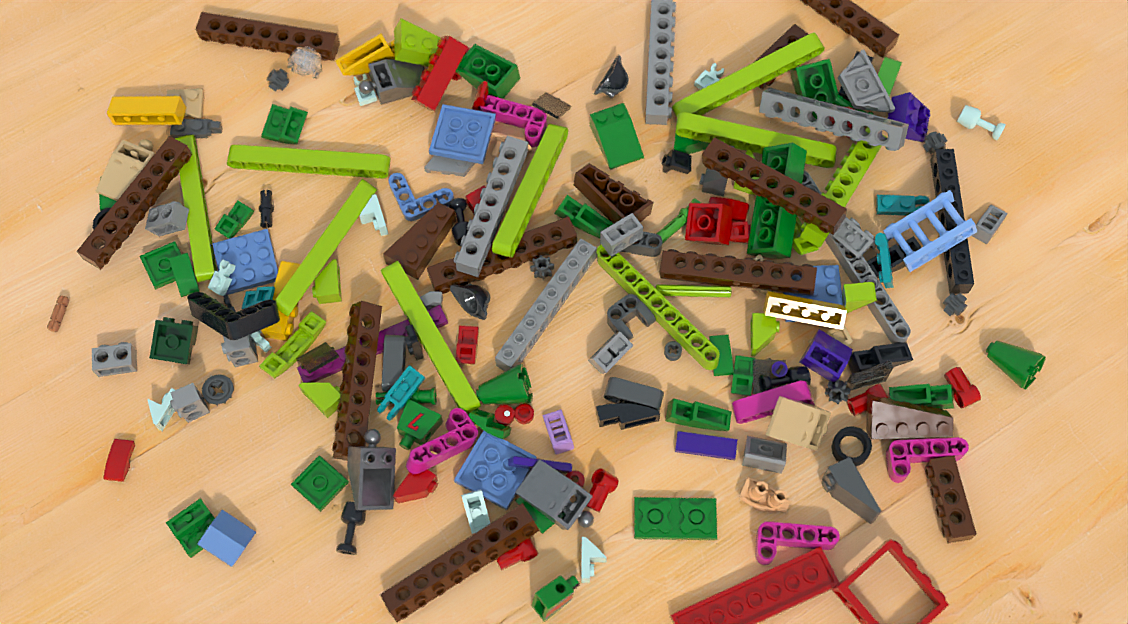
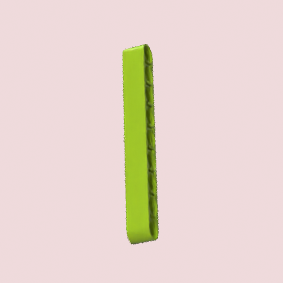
[672,33,825,117]
[675,112,837,168]
[492,124,568,258]
[175,134,217,282]
[227,145,391,179]
[275,179,378,316]
[597,245,720,370]
[381,261,481,414]

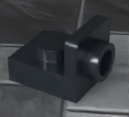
[662,149,692,174]

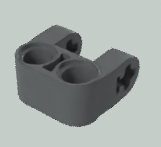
[607,294,656,341]

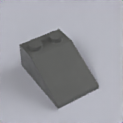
[822,457,882,524]

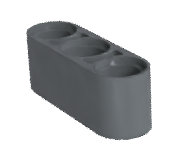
[620,232,662,257]
[382,335,406,392]
[604,377,664,410]

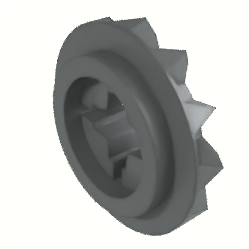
[202,375,234,406]

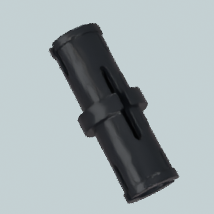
[259,190,274,228]

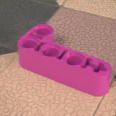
[479,95,547,148]
[732,381,815,424]
[406,408,478,474]
[886,438,969,483]
[755,522,840,565]

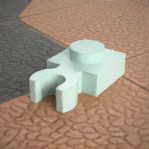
[694,63,724,90]
[353,74,377,106]
[208,260,236,296]
[250,330,272,353]

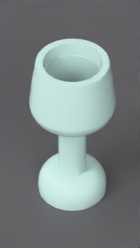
[957,105,1006,141]

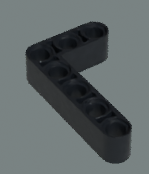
[187,292,280,340]

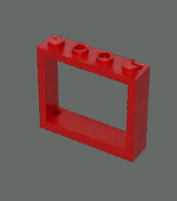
[832,539,949,624]

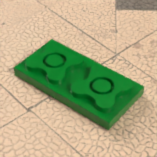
[634,497,717,540]

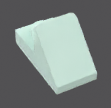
[360,194,388,236]
[148,388,175,431]
[461,490,490,534]
[582,537,607,583]

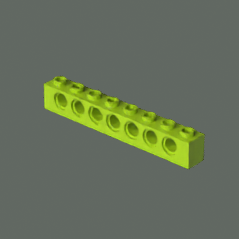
[800,126,887,248]

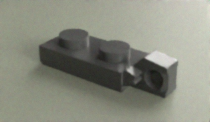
[170,119,223,138]

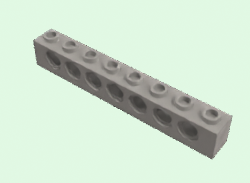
[645,0,676,125]
[759,88,909,151]
[454,136,528,277]
[495,239,597,371]

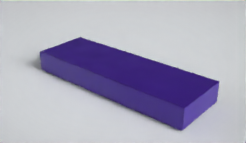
[675,431,738,460]
[508,456,572,474]

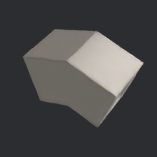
[420,291,443,310]

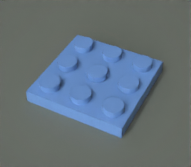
[429,104,496,164]
[212,229,278,295]
[781,265,843,322]
[454,430,537,510]

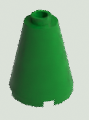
[986,340,1046,390]
[476,364,533,404]

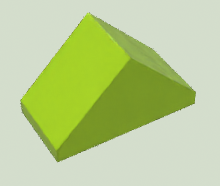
[842,282,877,313]

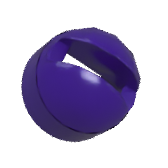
[771,361,788,377]

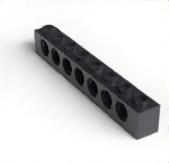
[930,149,974,294]

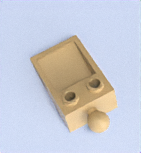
[96,139,155,201]
[765,396,831,450]

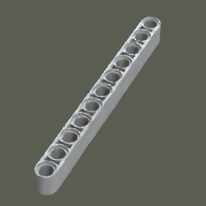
[802,171,911,344]

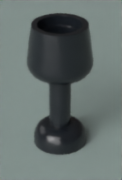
[448,198,469,246]
[759,366,811,392]
[336,502,366,555]

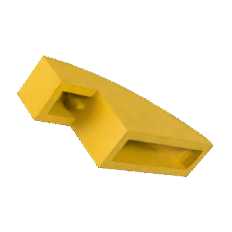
[335,33,395,76]

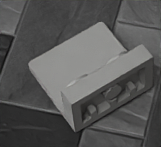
[830,217,876,259]

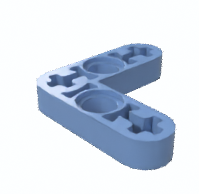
[388,173,454,221]

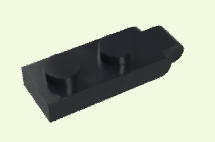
[404,325,424,361]

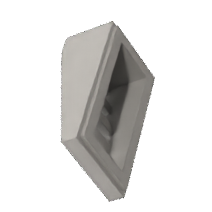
[971,205,1008,244]

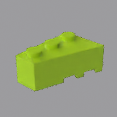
[394,18,441,66]

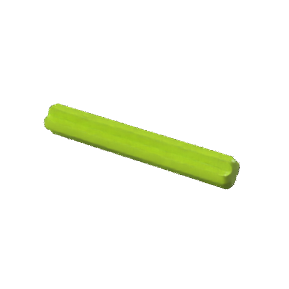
[656,284,732,297]

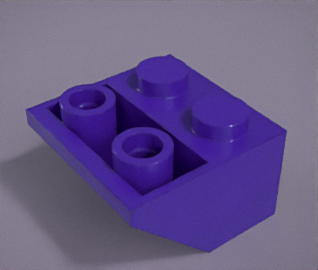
[888,92,930,142]
[799,329,853,383]

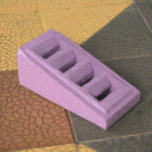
[543,410,574,455]

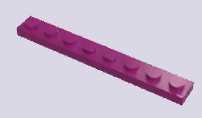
[297,305,448,383]

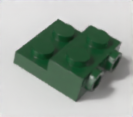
[149,317,198,364]

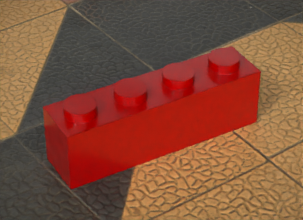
[411,36,468,111]

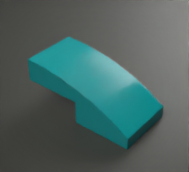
[241,286,275,309]

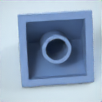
[198,510,256,567]

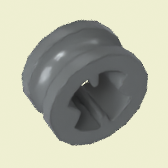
[664,341,682,361]

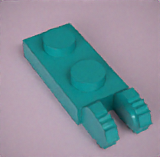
[876,195,930,216]
[875,233,894,288]
[377,365,425,421]

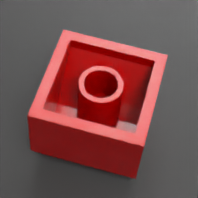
[685,203,733,245]

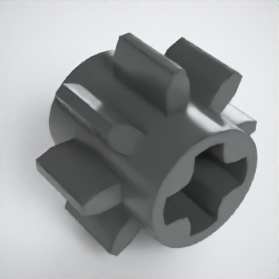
[267,68,289,91]
[923,132,947,154]
[530,255,554,280]
[943,293,968,316]
[825,379,851,404]

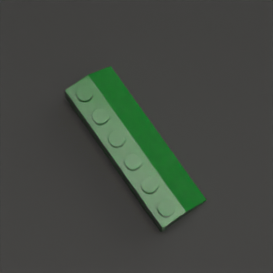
[747,143,807,259]

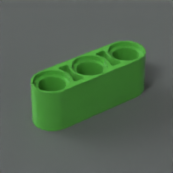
[878,57,902,96]

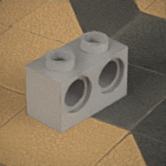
[145,201,189,237]
[600,213,643,257]
[588,331,633,374]
[221,335,258,367]
[92,342,137,377]
[170,383,210,423]

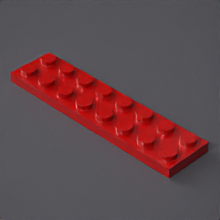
[670,546,839,624]

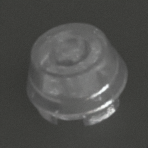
[287,47,322,78]

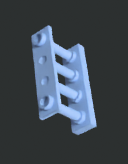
[883,190,977,272]

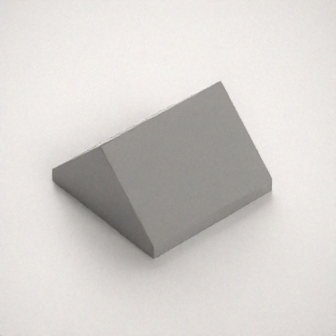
[742,436,787,474]

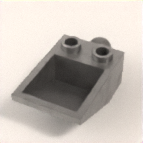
[359,59,424,105]
[347,429,396,510]
[515,459,594,530]

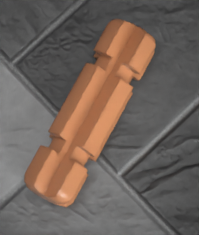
[47,295,69,332]

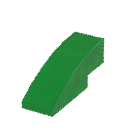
[554,195,613,238]
[889,384,954,409]
[665,398,732,431]

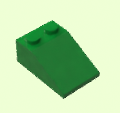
[455,44,520,99]
[790,59,839,119]
[590,103,644,170]

